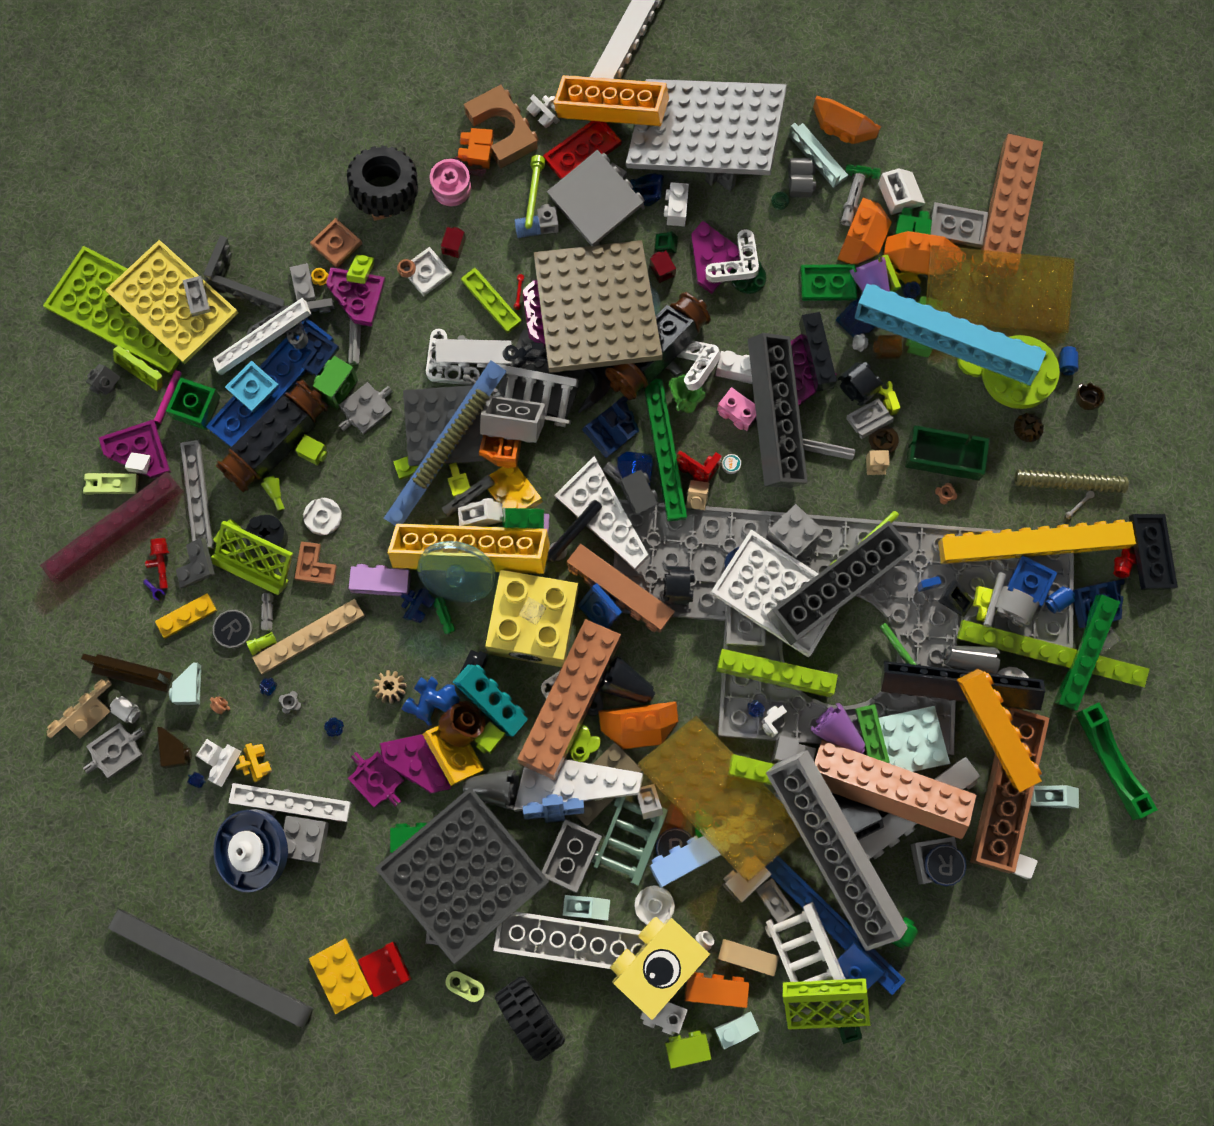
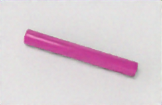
[154,370,182,424]

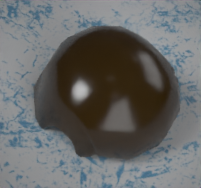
[1075,382,1105,410]

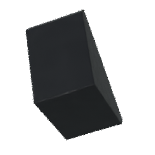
[938,580,974,617]

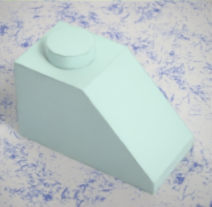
[169,663,201,705]
[1031,785,1079,808]
[563,895,610,920]
[714,1011,759,1049]

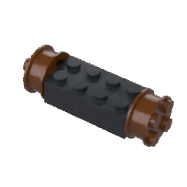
[605,292,711,400]
[216,380,329,493]

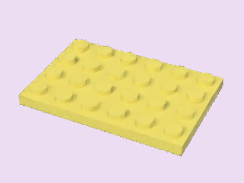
[105,240,238,364]

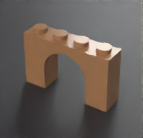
[464,85,539,169]

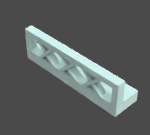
[788,123,848,188]

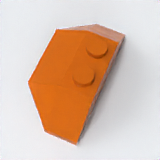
[813,96,881,144]
[837,197,892,265]
[884,231,959,276]
[479,435,521,468]
[598,702,678,749]

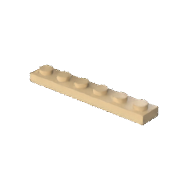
[252,599,365,675]

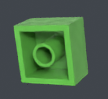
[313,356,358,409]

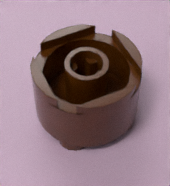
[439,701,485,748]

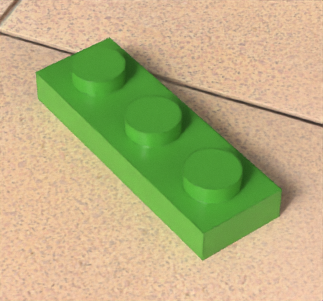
[855,704,890,763]

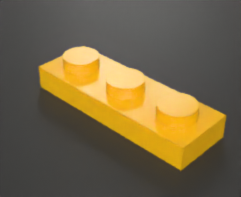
[155,593,217,639]

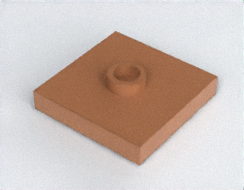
[310,218,363,268]

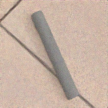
[983,572,1006,627]

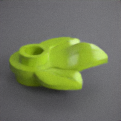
[569,724,600,762]

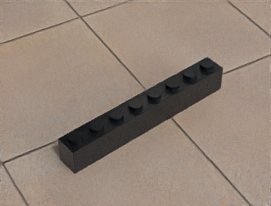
[881,661,1046,711]

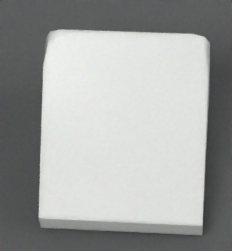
[125,453,151,474]
[196,739,223,767]
[1013,854,1038,880]

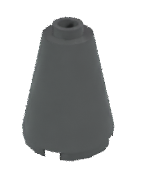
[942,645,1000,674]
[463,770,520,810]

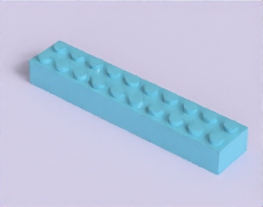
[855,284,1046,385]

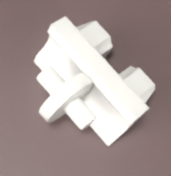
[527,95,560,128]

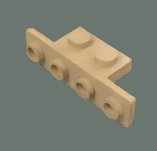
[47,678,112,738]

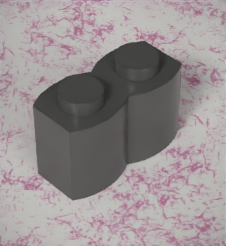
[788,158,816,197]

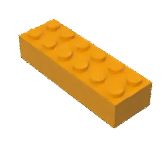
[554,75,669,126]
[957,669,1042,792]

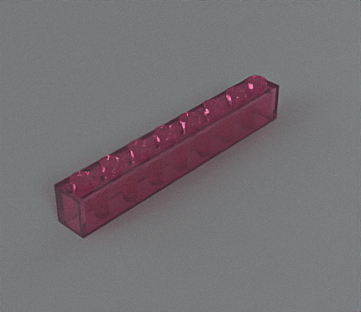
[40,472,184,585]

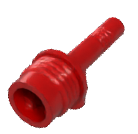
[145,538,170,589]
[1113,548,1136,578]

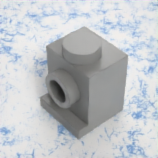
[537,204,558,235]

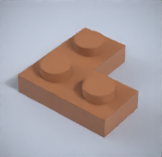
[295,542,337,585]

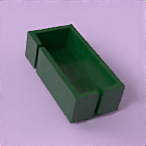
[905,425,990,481]

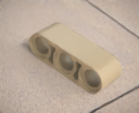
[718,939,780,976]

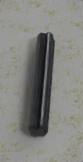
[547,500,602,562]

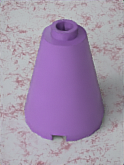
[850,257,890,292]
[811,703,865,754]

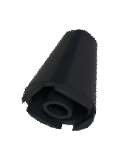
[599,656,655,704]

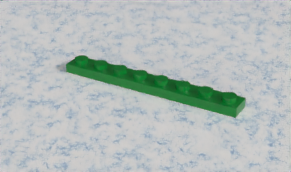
[644,379,687,522]

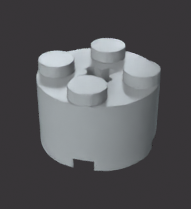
[995,586,1040,627]

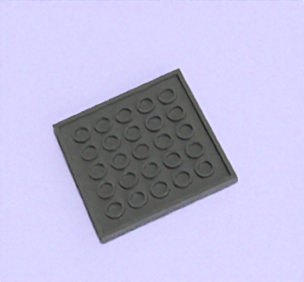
[375,787,549,964]

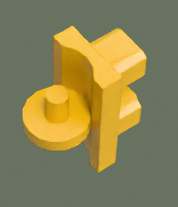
[235,743,271,783]

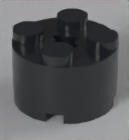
[838,362,883,406]
[245,515,288,555]
[664,566,694,605]

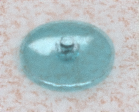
[417,541,496,602]

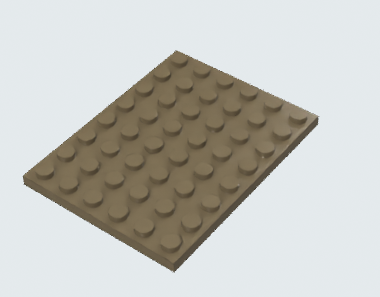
[534,240,662,373]

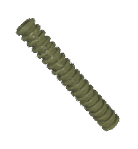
[412,389,490,489]
[1014,469,1129,493]

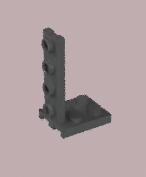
[203,235,284,312]

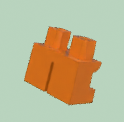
[458,128,494,169]

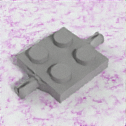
[338,382,393,435]
[83,723,145,779]

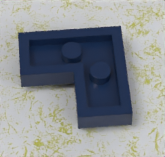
[298,327,340,377]

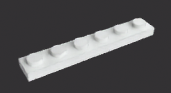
[213,298,311,375]
[229,783,351,822]

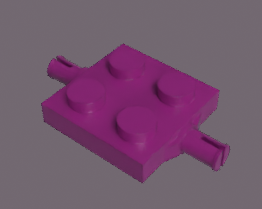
[348,751,404,808]

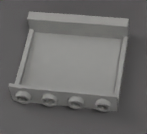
[547,150,645,247]

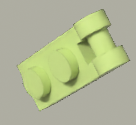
[83,473,138,495]

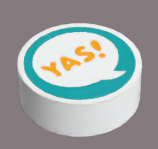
[722,454,741,474]

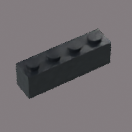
[799,312,837,392]

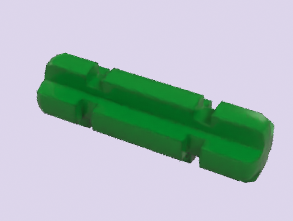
[845,164,881,179]
[433,597,455,634]

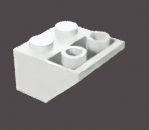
[878,169,925,215]

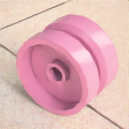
[430,159,471,206]

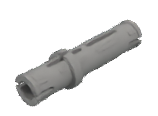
[840,173,866,226]

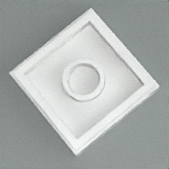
[404,247,452,296]

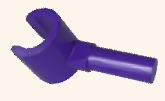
[143,579,165,601]

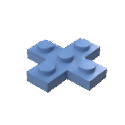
[523,794,584,823]

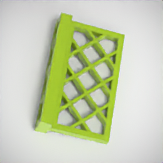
[211,521,293,595]
[783,978,871,1029]

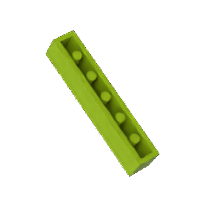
[716,649,838,698]

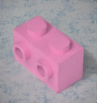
[717,387,757,431]

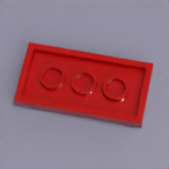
[543,121,622,179]

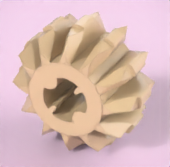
[373,670,407,704]

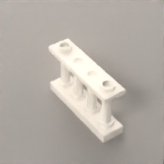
[503,365,579,427]
[765,902,845,982]

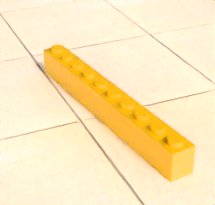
[938,520,1136,564]

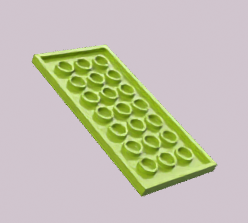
[43,246,181,375]

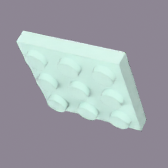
[879,706,950,772]

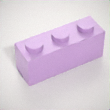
[349,564,411,597]

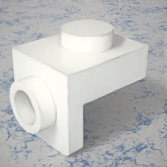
[761,705,787,737]

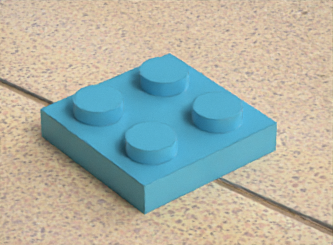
[225,361,280,413]

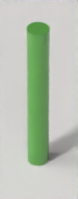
[880,623,916,665]

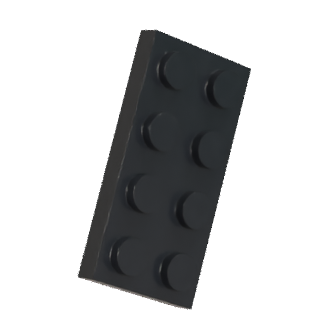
[1129,514,1178,590]

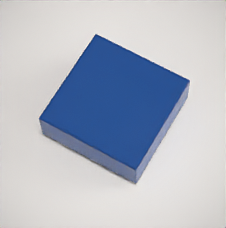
[917,576,941,592]

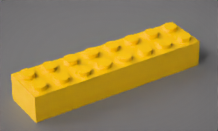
[388,524,550,574]

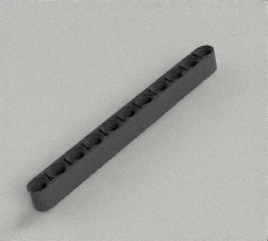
[108,909,314,1028]

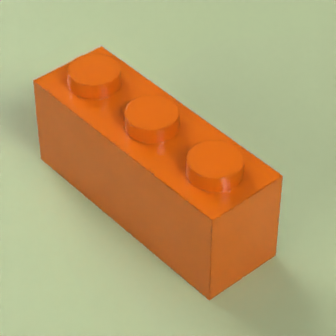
[684,972,749,1008]

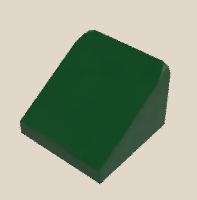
[655,231,678,253]
[836,1015,862,1044]

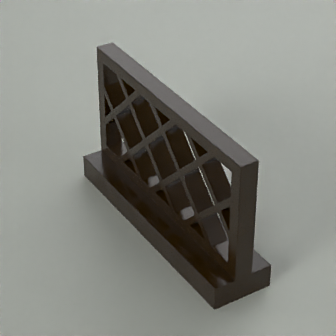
[81,653,173,693]

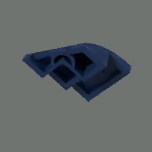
[582,396,639,458]
[1072,579,1125,628]

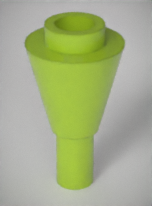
[261,476,285,511]

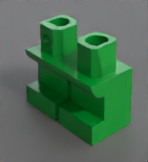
[894,207,932,235]

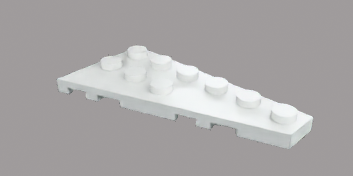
[554,456,649,570]
[514,759,643,812]

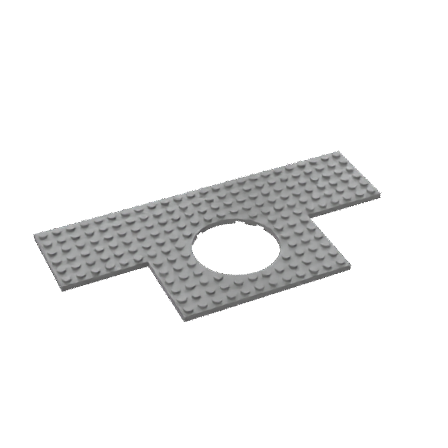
[611,499,1074,755]

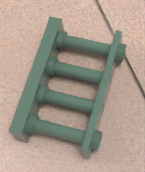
[591,796,668,886]

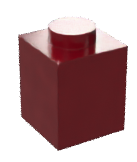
[441,227,466,258]
[649,251,676,283]

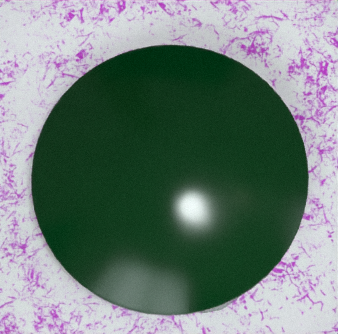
[730,260,766,294]

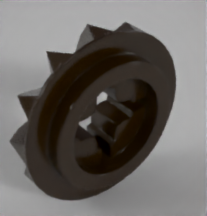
[1014,413,1044,442]
[868,426,899,453]

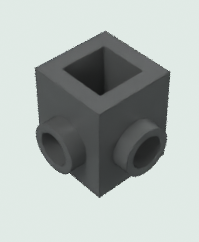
[85,364,120,395]

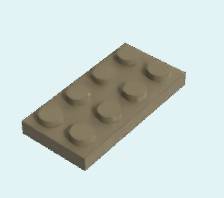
[574,742,642,827]

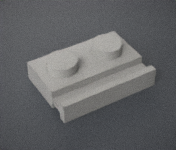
[847,398,894,439]

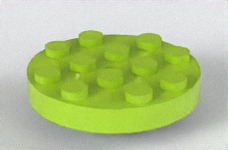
[982,335,1060,409]

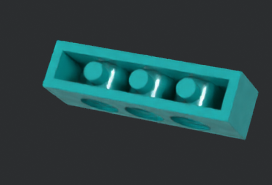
[453,664,528,737]

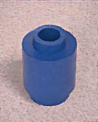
[1059,346,1079,375]
[1045,586,1075,614]

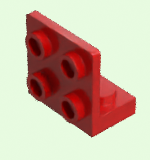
[677,451,722,482]
[358,942,412,997]

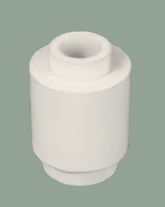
[110,696,141,724]

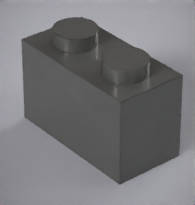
[618,470,658,515]

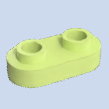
[446,971,485,1002]

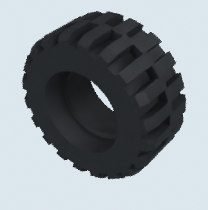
[347,145,418,217]
[494,976,565,1061]

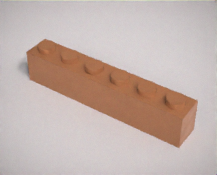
[567,543,675,633]

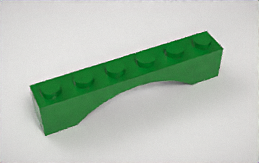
[1054,594,1120,711]
[1075,702,1158,821]

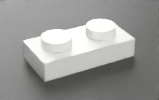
[208,744,242,787]

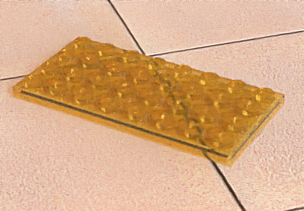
[926,245,1075,333]
[638,716,801,882]

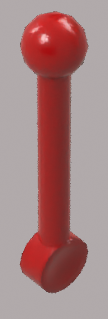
[514,274,524,310]

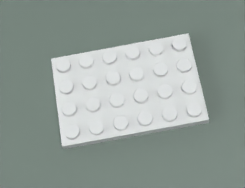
[710,530,839,657]

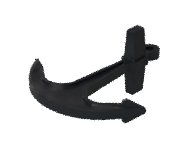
[502,342,614,413]

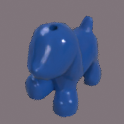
[401,676,460,726]

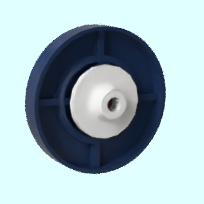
[214,809,288,892]

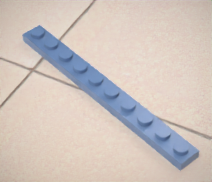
[384,360,506,526]

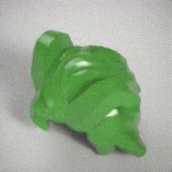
[669,374,705,413]

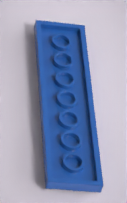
[206,318,334,447]

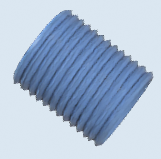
[515,216,541,239]

